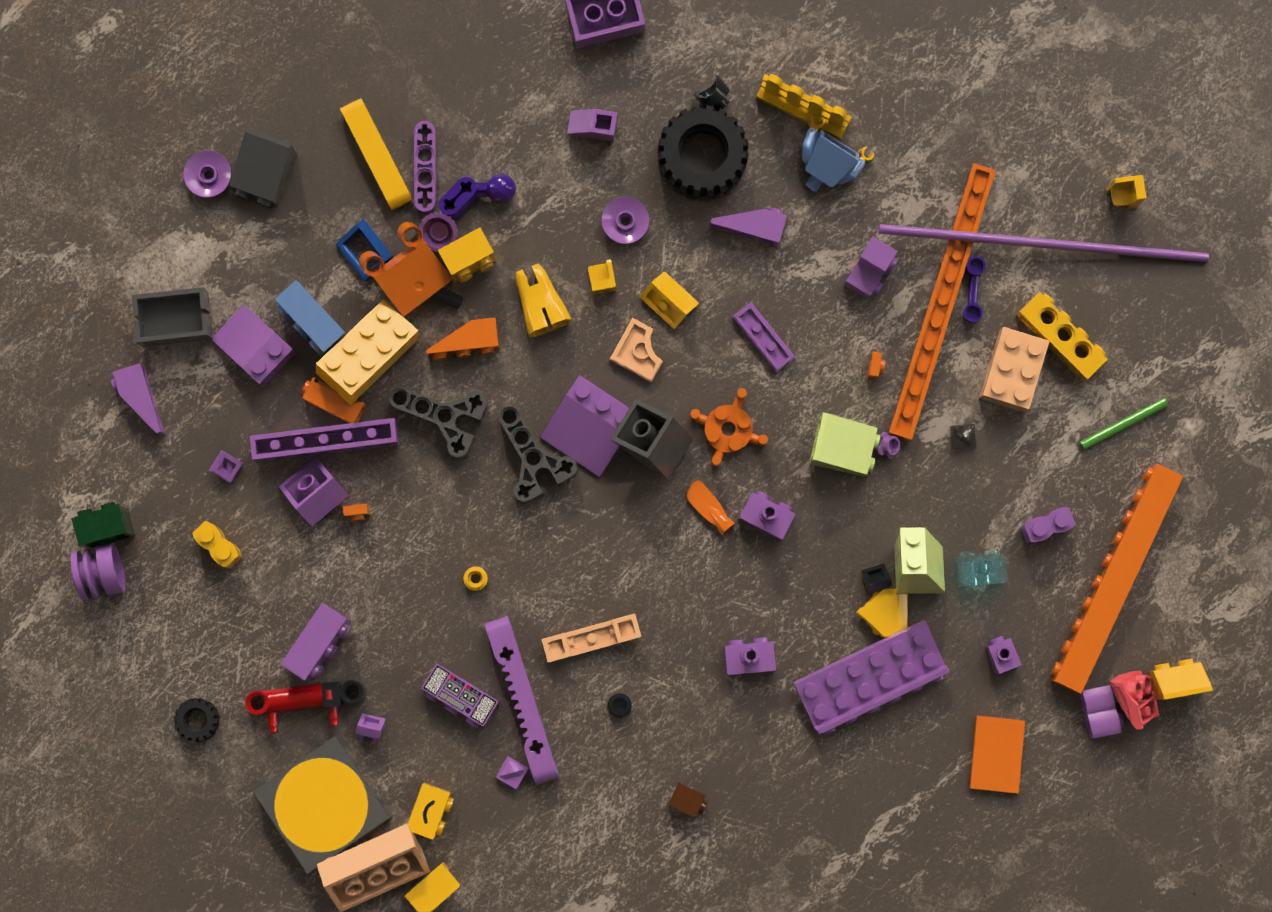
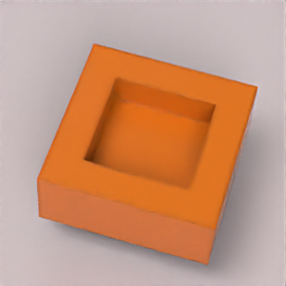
[867,352,885,380]
[343,504,370,521]

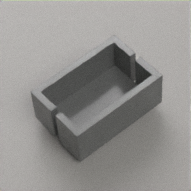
[132,287,213,347]

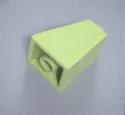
[809,412,880,477]
[894,528,945,594]

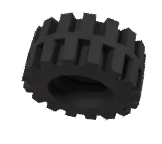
[173,698,220,742]

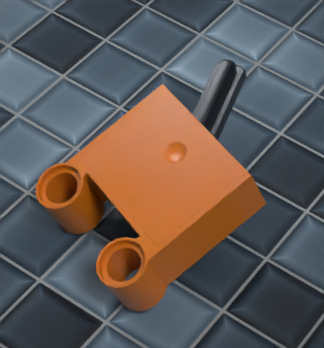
[359,222,463,317]

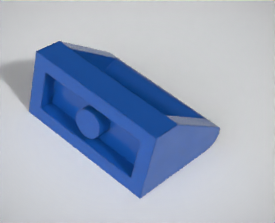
[335,219,394,282]

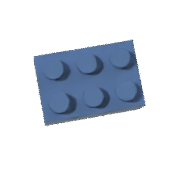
[275,280,346,357]

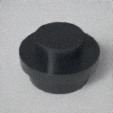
[607,693,632,718]

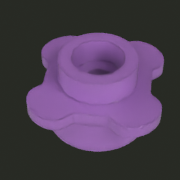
[877,432,900,459]

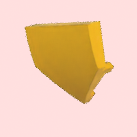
[856,588,908,637]

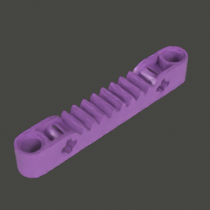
[485,616,559,786]

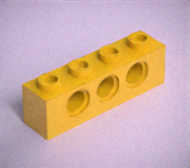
[1016,292,1108,382]

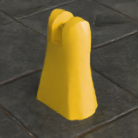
[515,264,572,337]

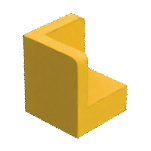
[588,259,616,295]

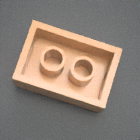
[979,327,1049,413]

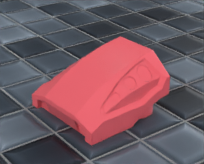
[1110,670,1160,730]

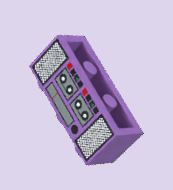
[421,663,499,728]

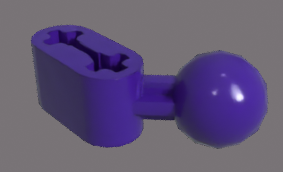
[439,174,516,221]

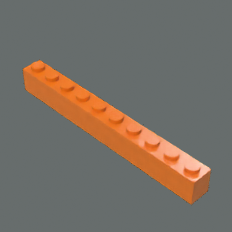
[1050,463,1183,694]

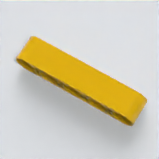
[340,98,413,210]

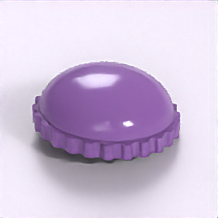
[419,212,458,252]

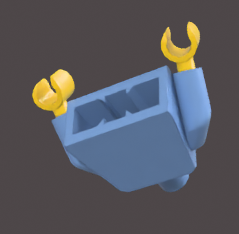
[802,115,874,192]

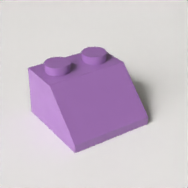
[279,456,349,526]

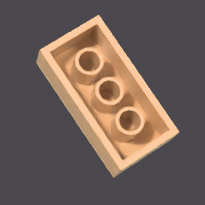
[317,824,430,912]

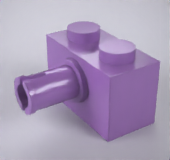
[738,491,795,541]
[724,637,776,675]

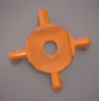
[690,388,768,467]

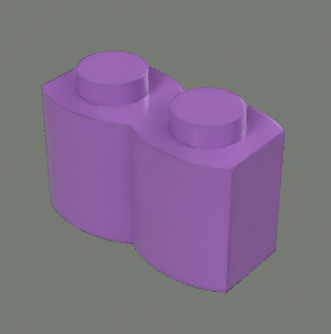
[1020,507,1076,544]
[1080,685,1124,739]

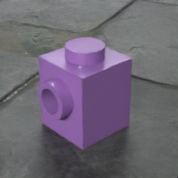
[985,636,1021,674]

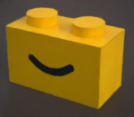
[408,783,454,840]

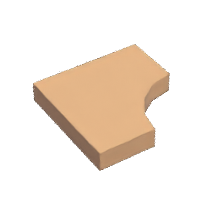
[610,318,663,383]

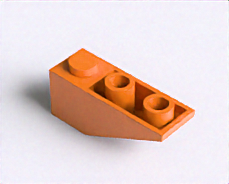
[426,318,499,360]

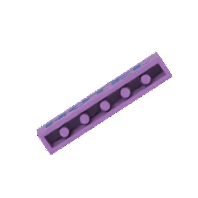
[250,418,399,463]

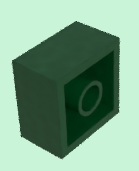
[71,502,135,549]

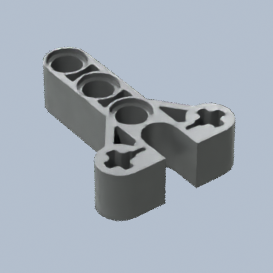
[389,387,488,459]
[499,406,577,504]

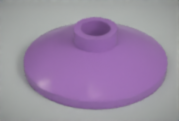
[183,150,232,198]
[602,197,649,244]

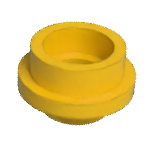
[463,567,488,591]

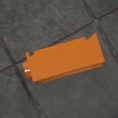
[301,377,367,423]

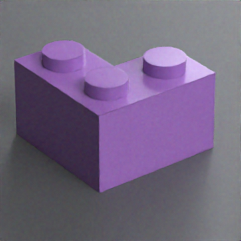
[844,237,898,300]

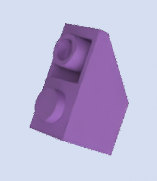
[567,109,618,142]

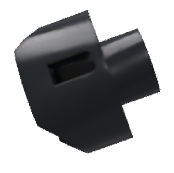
[693,75,730,111]

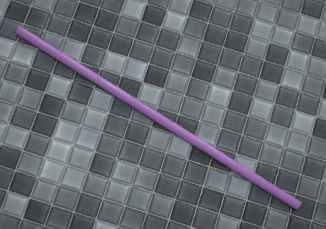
[878,224,1209,262]

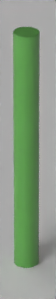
[1080,398,1168,450]

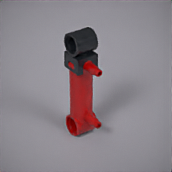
[245,680,366,733]

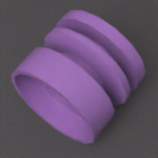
[71,543,126,601]

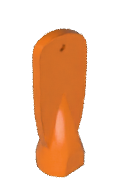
[687,480,736,535]

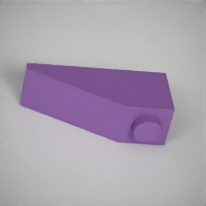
[710,208,787,247]
[111,363,165,436]

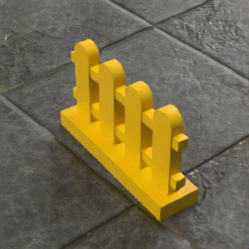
[756,74,852,140]

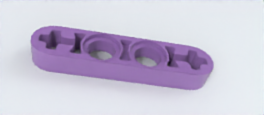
[414,121,436,214]

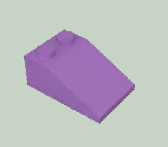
[212,305,296,388]

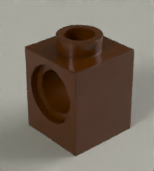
[668,782,708,818]

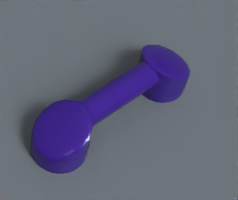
[962,256,986,323]

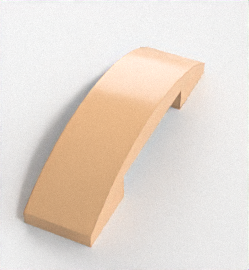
[542,613,641,663]

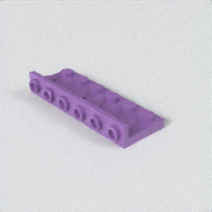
[793,620,950,735]

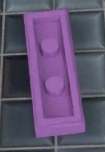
[732,302,796,373]

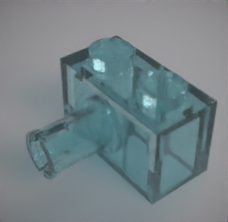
[954,549,1008,587]

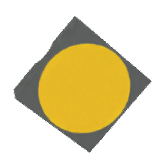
[254,736,392,874]

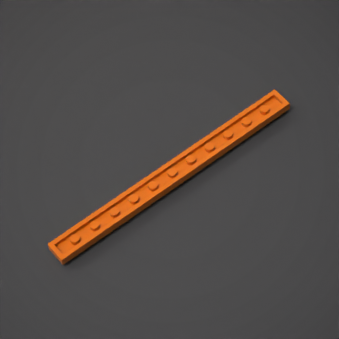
[888,163,996,441]

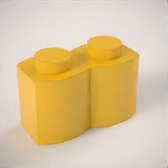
[193,521,243,569]

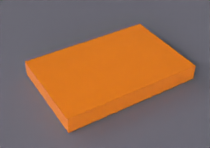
[969,715,1025,794]

